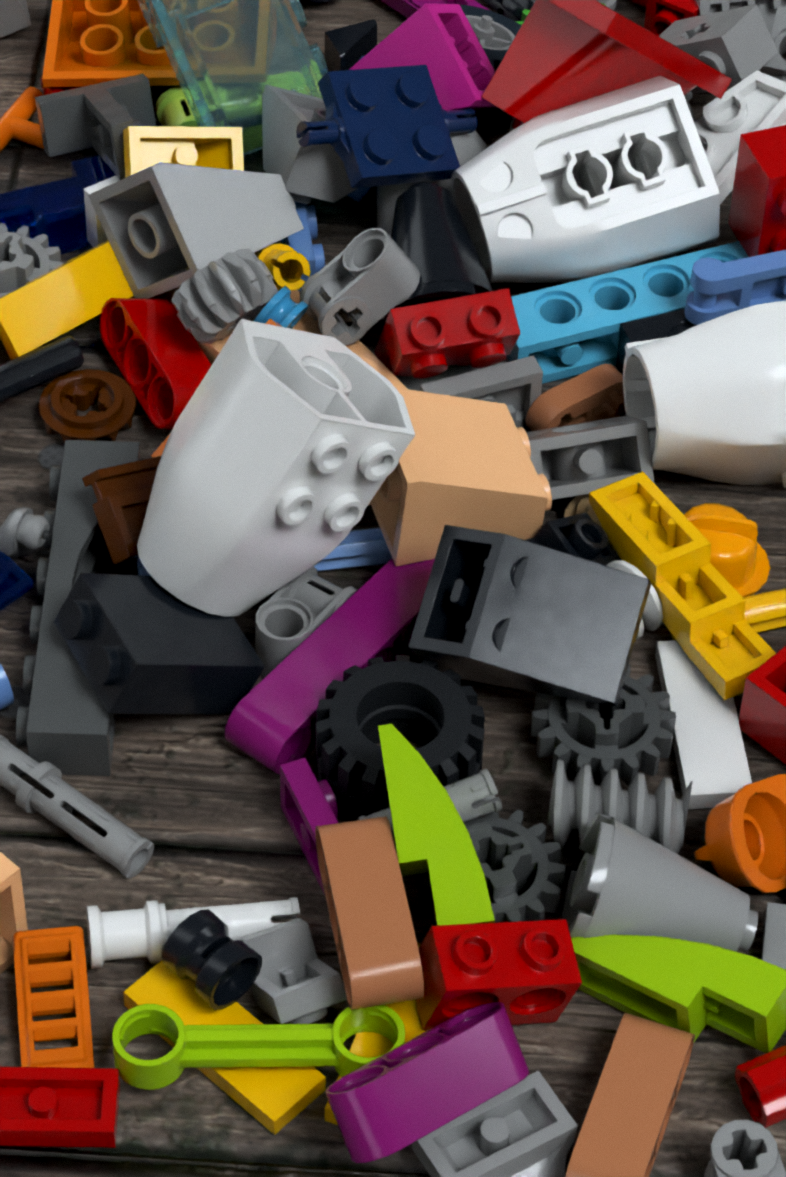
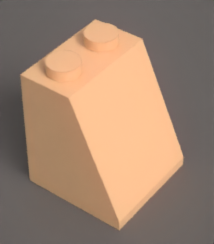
[370,387,552,566]

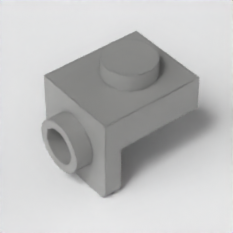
[241,918,347,1024]

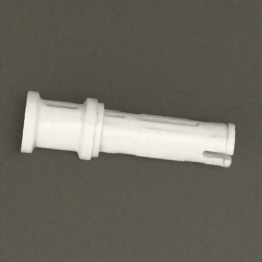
[86,897,300,969]

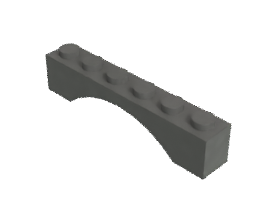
[16,440,141,776]

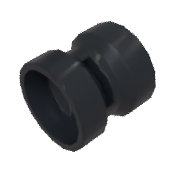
[161,909,262,1010]

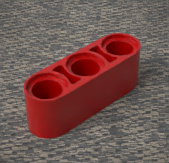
[100,298,211,429]

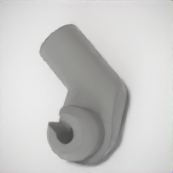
[0,507,50,557]

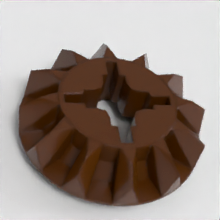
[39,369,136,443]

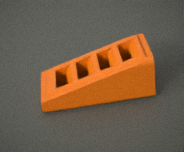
[13,926,95,1068]

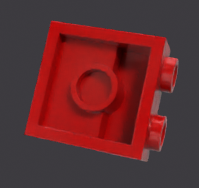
[374,288,521,379]

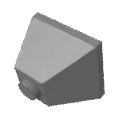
[262,84,358,204]

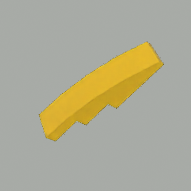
[0,240,134,360]
[589,471,776,701]

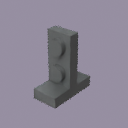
[35,74,156,180]

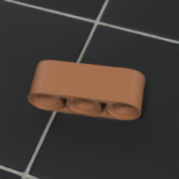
[315,816,424,1010]
[565,1013,695,1177]

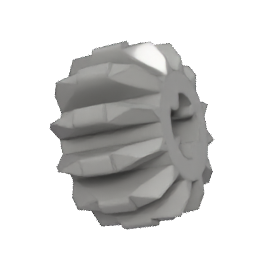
[171,249,278,344]

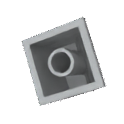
[88,162,304,299]

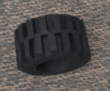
[315,655,485,822]

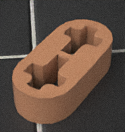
[525,363,625,431]

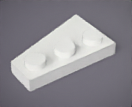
[694,70,786,204]

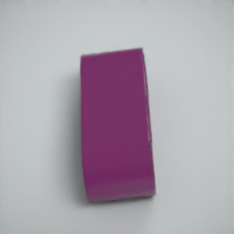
[325,1002,529,1163]

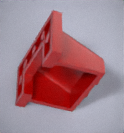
[482,0,732,129]

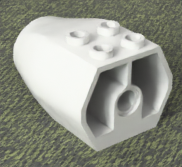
[451,76,720,283]
[623,300,786,488]
[137,319,415,617]

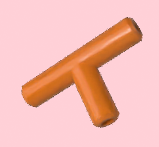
[0,86,44,152]

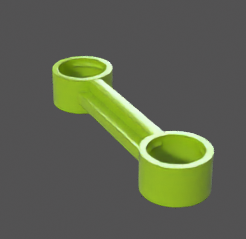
[112,1004,405,1090]

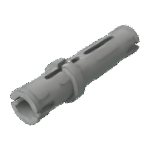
[0,734,154,879]

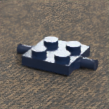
[296,65,477,188]

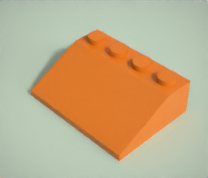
[42,0,276,87]

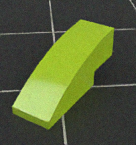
[378,723,495,926]
[571,934,786,1053]

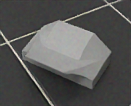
[412,1070,578,1177]

